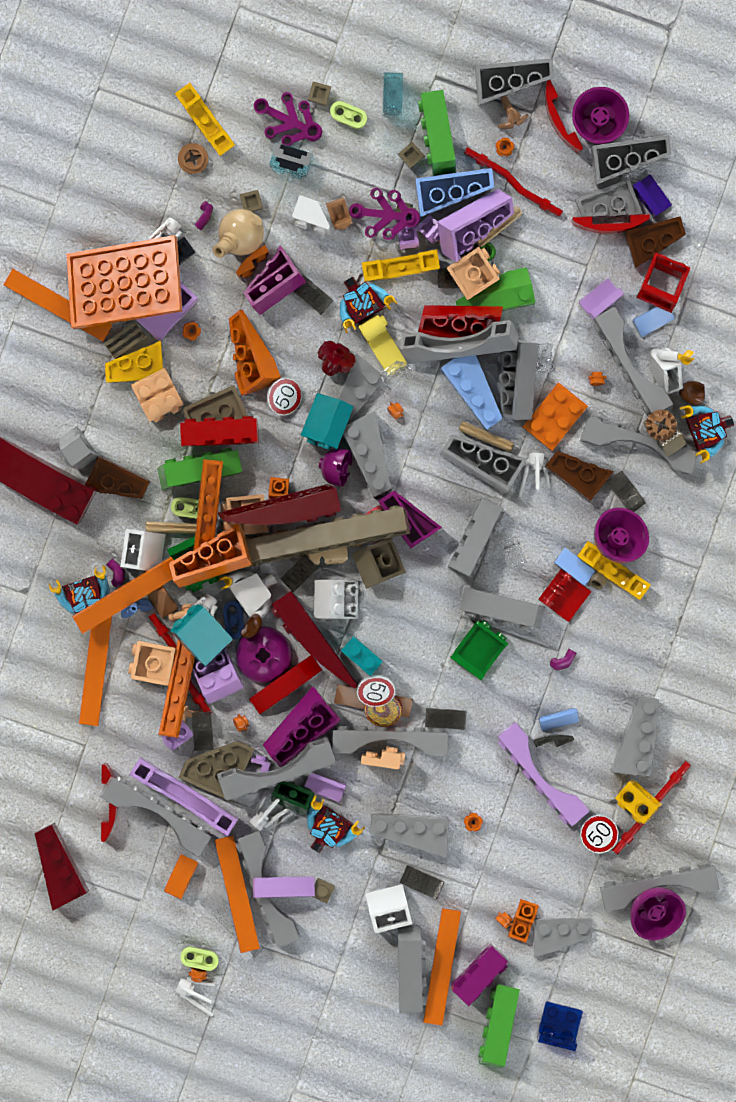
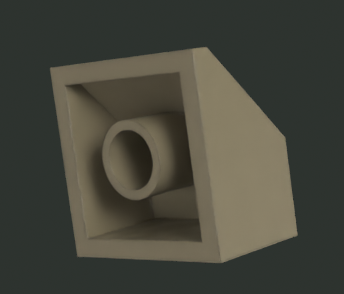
[351,537,406,589]

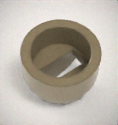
[589,572,606,589]

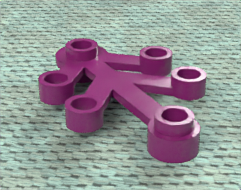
[254,92,322,147]
[349,188,420,240]

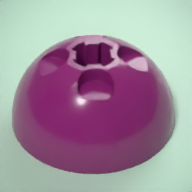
[572,87,629,144]
[594,508,649,563]
[236,626,292,683]
[630,887,686,940]

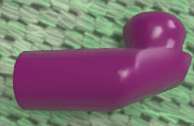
[195,201,213,230]
[106,558,125,588]
[550,648,577,671]

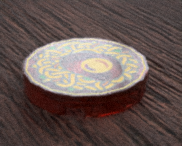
[364,696,402,727]

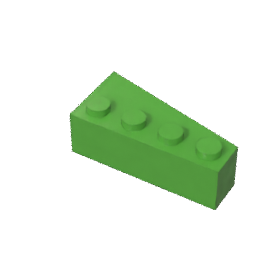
[418,90,456,176]
[157,448,242,490]
[478,984,520,1068]

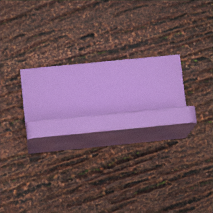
[579,279,624,320]
[305,772,346,803]

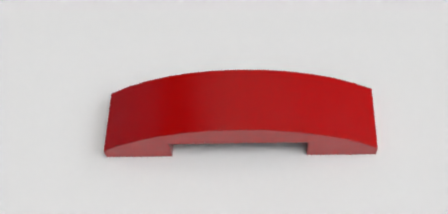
[545,80,583,154]
[571,214,650,234]
[249,655,322,714]
[101,763,118,842]

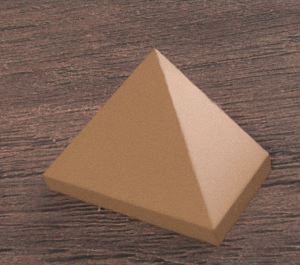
[147,585,178,619]

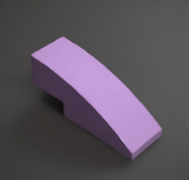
[253,877,315,898]

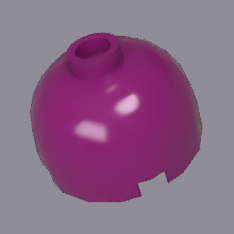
[319,448,352,487]

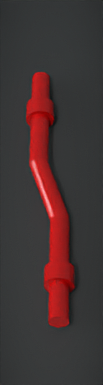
[464,147,563,217]
[148,613,212,716]
[612,761,691,855]

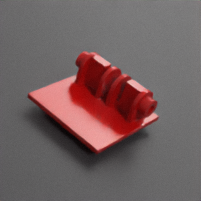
[538,569,591,622]

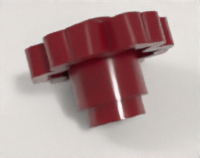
[317,341,356,376]

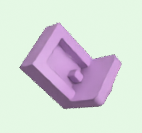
[416,214,440,244]
[396,217,419,250]
[161,720,193,751]
[251,755,272,772]

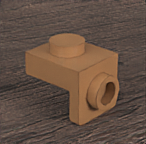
[326,197,353,230]

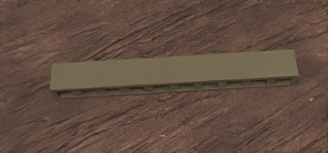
[241,506,410,569]

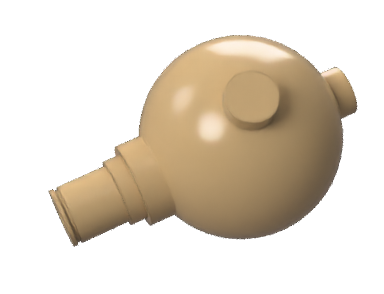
[212,209,264,258]

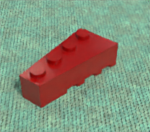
[418,305,503,338]
[180,416,259,447]

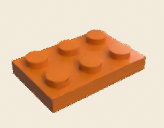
[522,382,588,451]

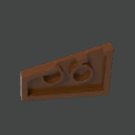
[625,216,686,269]
[545,451,614,502]
[86,456,151,499]

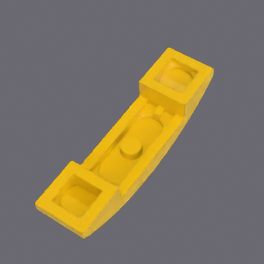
[174,82,235,156]
[362,249,440,282]
[577,541,651,600]

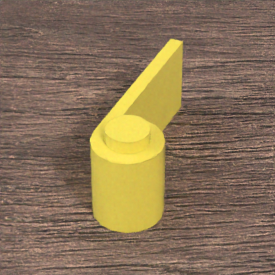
[358,314,407,375]

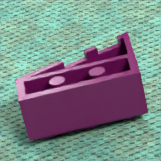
[243,245,306,315]
[378,490,442,549]
[451,943,508,1007]

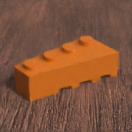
[169,523,252,588]

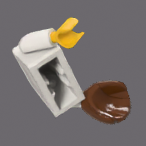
[650,348,705,406]
[218,571,278,638]

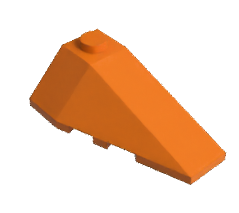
[229,310,281,396]

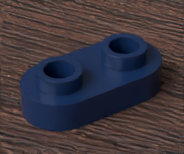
[223,601,244,639]

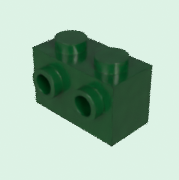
[271,781,315,816]

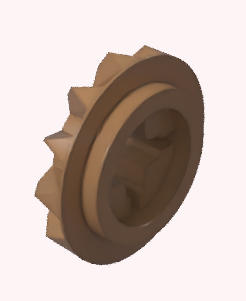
[178,143,208,174]
[646,410,677,441]

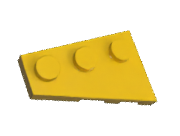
[105,341,163,383]

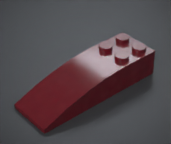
[0,436,98,525]
[218,484,341,525]
[271,591,358,688]

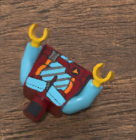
[339,277,398,333]
[680,405,734,464]
[49,565,110,614]
[307,796,365,853]

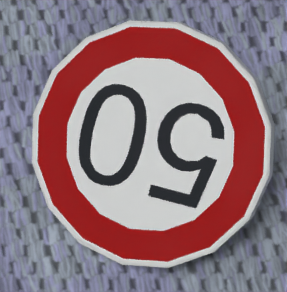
[267,377,302,416]
[357,675,395,707]
[580,815,619,853]

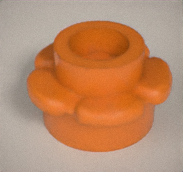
[495,138,514,156]
[182,322,201,341]
[588,372,607,386]
[387,402,404,420]
[233,714,249,732]
[464,813,483,832]
[495,912,513,929]
[188,967,207,982]

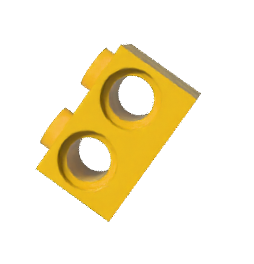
[615,779,662,824]

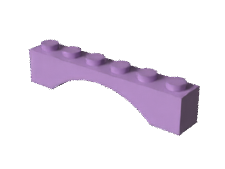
[498,722,590,826]
[129,757,239,836]

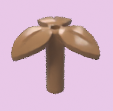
[497,96,529,129]

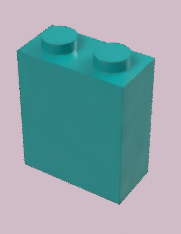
[300,393,354,450]
[170,604,233,666]
[341,636,383,676]

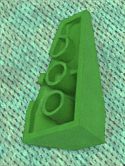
[455,267,536,311]

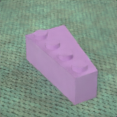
[437,189,514,262]

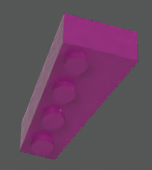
[263,686,341,768]

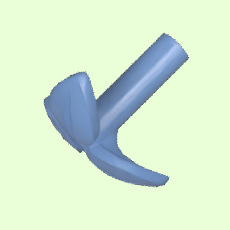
[121,598,153,618]

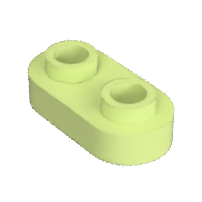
[330,101,367,129]
[171,497,199,519]
[180,946,219,971]

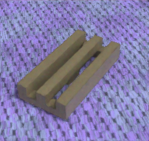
[104,321,146,359]

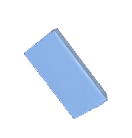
[632,307,675,337]
[553,548,595,586]
[538,708,579,731]

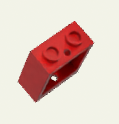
[636,252,691,313]

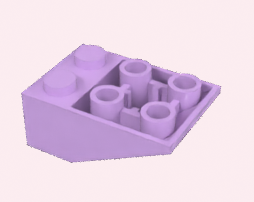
[136,282,199,341]
[192,647,244,704]

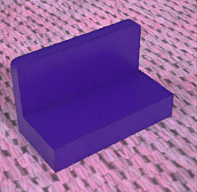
[632,175,672,219]

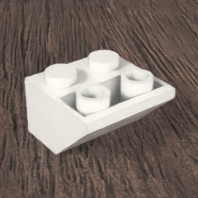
[292,195,330,236]
[120,529,166,571]
[314,580,358,619]
[365,884,412,934]

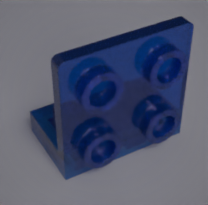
[537,1001,583,1052]

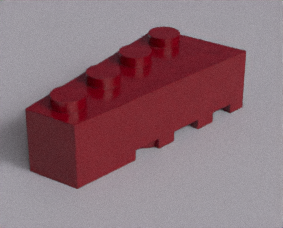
[34,822,89,911]

